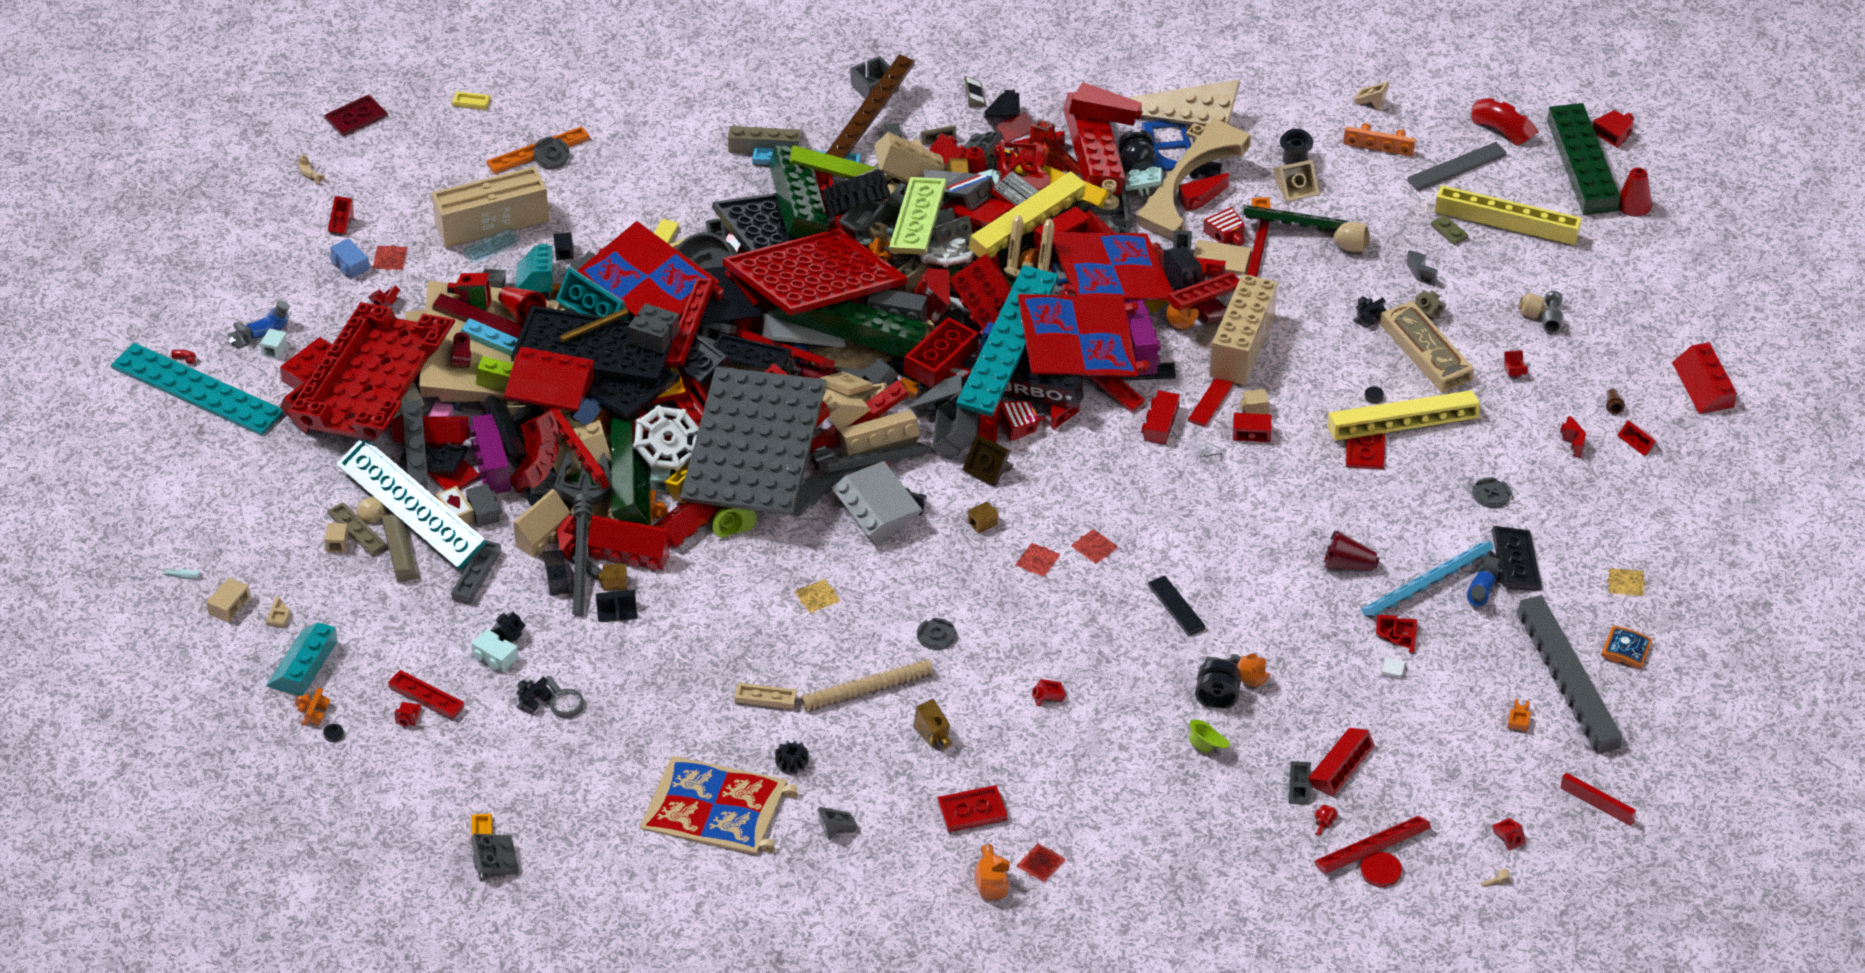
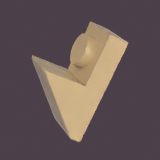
[1354,81,1389,111]

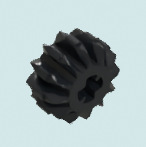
[775,740,809,774]

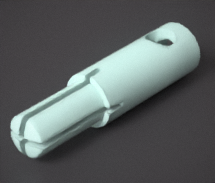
[165,569,200,579]

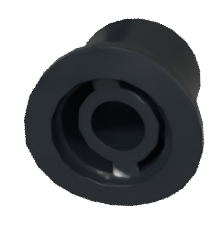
[1280,129,1313,165]

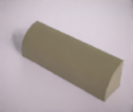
[382,515,420,582]

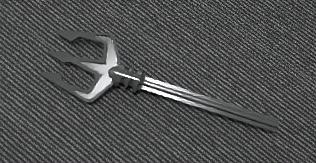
[555,451,612,616]

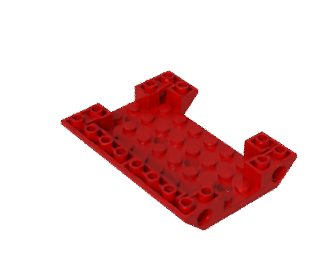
[288,302,456,442]

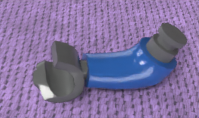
[227,301,290,348]
[1466,555,1500,607]

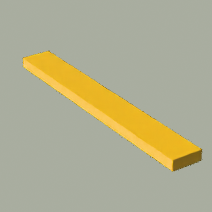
[991,149,1110,208]

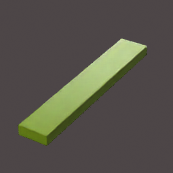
[790,145,876,179]

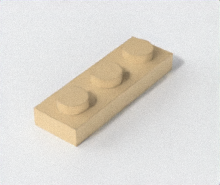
[734,683,797,710]

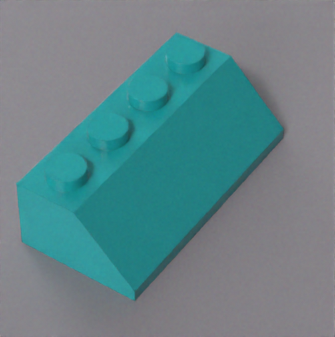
[516,244,554,292]
[556,267,629,320]
[266,622,338,696]

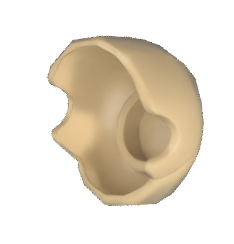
[356,496,388,524]

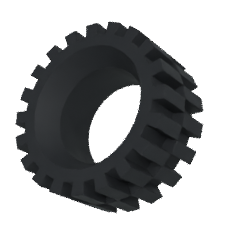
[822,170,891,217]

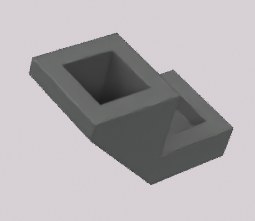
[1289,761,1311,804]

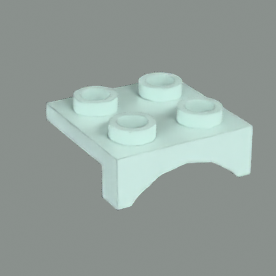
[1125,167,1163,196]

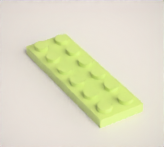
[889,177,947,255]

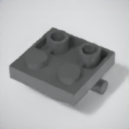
[964,131,1004,166]
[471,833,519,881]

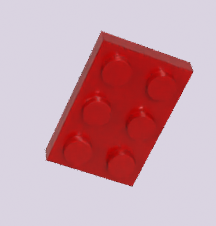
[937,785,1007,832]

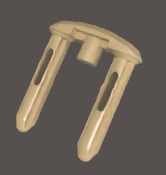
[1003,215,1055,279]

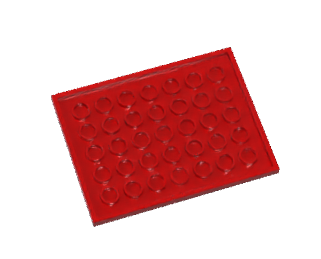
[722,228,908,315]

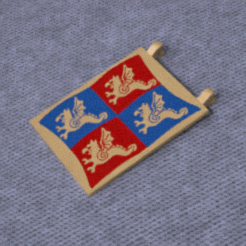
[640,756,798,855]

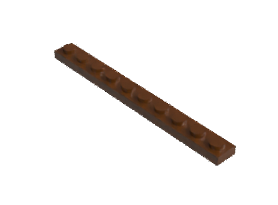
[825,54,915,176]

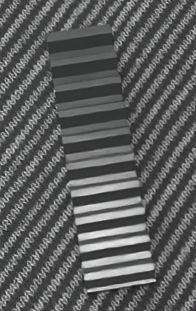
[451,540,501,604]

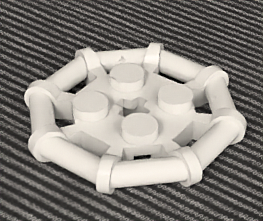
[919,232,976,268]
[633,405,699,471]

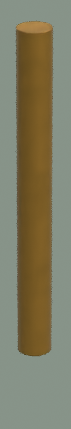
[559,308,629,343]

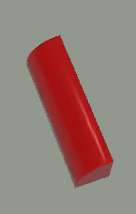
[1308,727,1375,797]

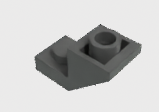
[1407,250,1438,286]

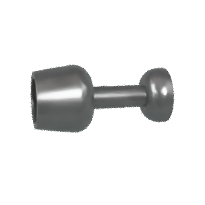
[1541,291,1564,333]

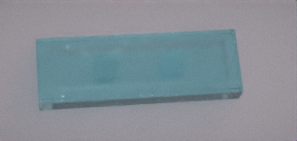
[464,228,520,263]

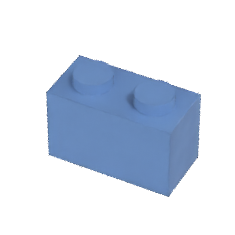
[330,238,370,279]
[573,397,603,425]

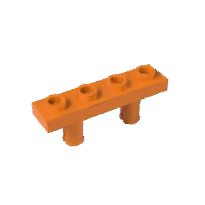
[1343,123,1416,157]

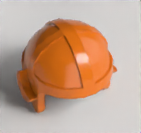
[1166,304,1199,330]
[1237,653,1271,687]

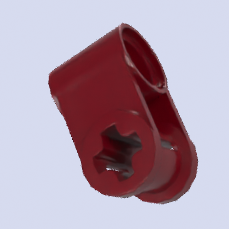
[451,332,471,368]

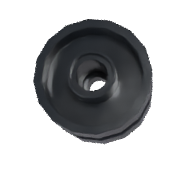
[1195,659,1242,709]

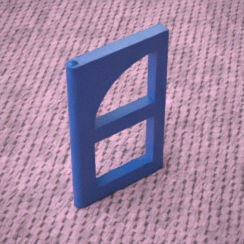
[1142,121,1191,171]

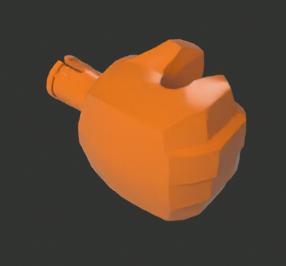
[974,844,1010,901]

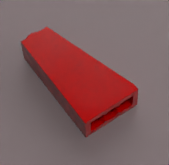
[1069,82,1143,126]

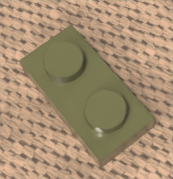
[1431,215,1468,245]

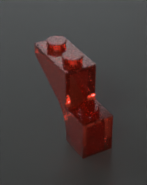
[1029,119,1081,177]

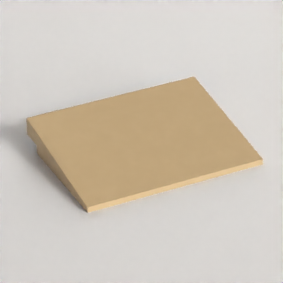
[419,281,540,402]

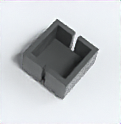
[850,56,899,99]
[628,303,680,354]

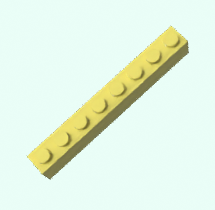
[968,171,1086,258]
[1435,185,1582,245]
[1328,390,1480,441]

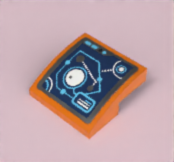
[1601,626,1652,670]

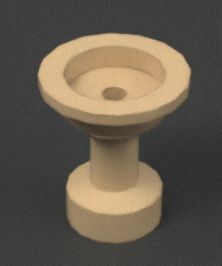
[1102,179,1119,210]

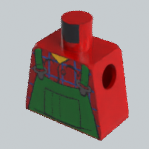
[447,273,492,311]

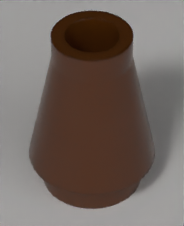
[1606,389,1625,415]

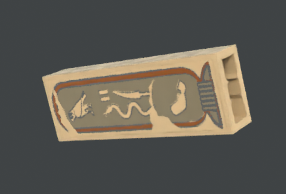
[1380,301,1474,393]

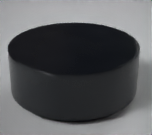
[1365,386,1384,404]
[323,724,344,742]

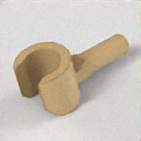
[1481,869,1510,887]

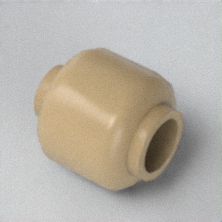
[1518,293,1547,319]

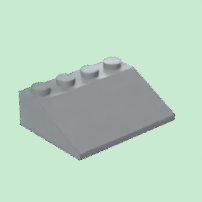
[760,310,845,348]
[831,461,923,546]

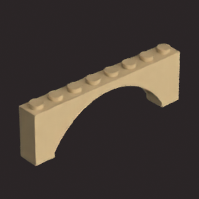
[1137,118,1251,241]

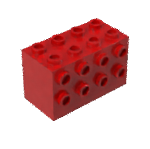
[949,254,1012,335]

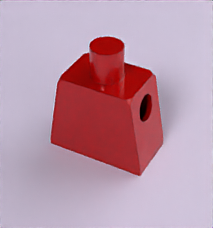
[1592,110,1634,148]

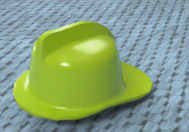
[712,507,757,538]
[1189,719,1230,753]

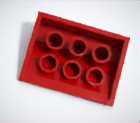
[504,347,594,412]

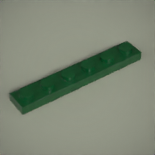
[1242,204,1350,231]

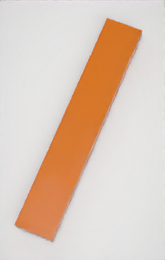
[486,126,590,174]

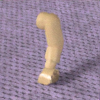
[298,155,325,184]

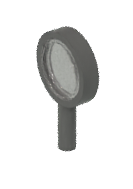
[546,676,584,718]

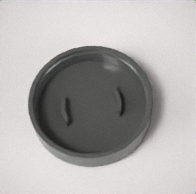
[676,232,738,269]

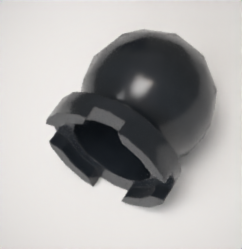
[1118,130,1156,172]

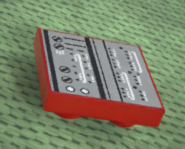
[990,171,1039,207]

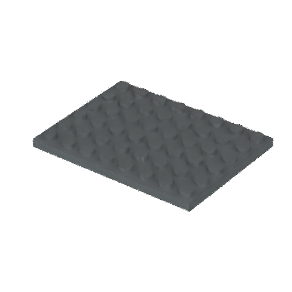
[680,367,827,515]

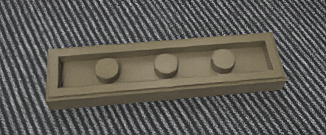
[327,502,388,557]

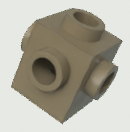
[1415,290,1447,319]

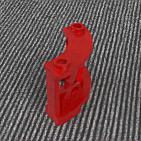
[994,141,1050,191]
[510,411,559,493]

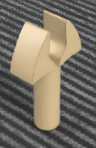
[869,222,892,243]

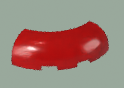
[1471,98,1539,146]

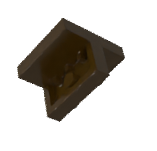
[962,435,1014,486]

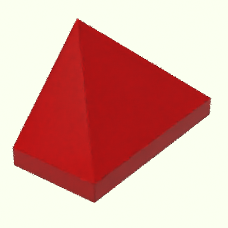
[1617,420,1657,456]

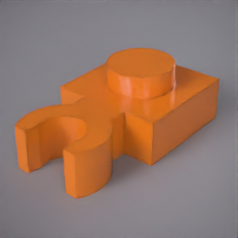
[1507,699,1531,732]

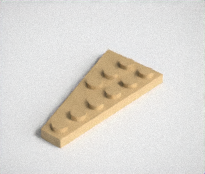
[1130,79,1240,127]

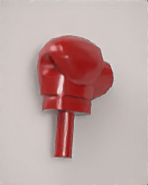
[1314,805,1338,836]

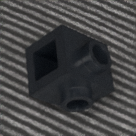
[490,611,526,642]

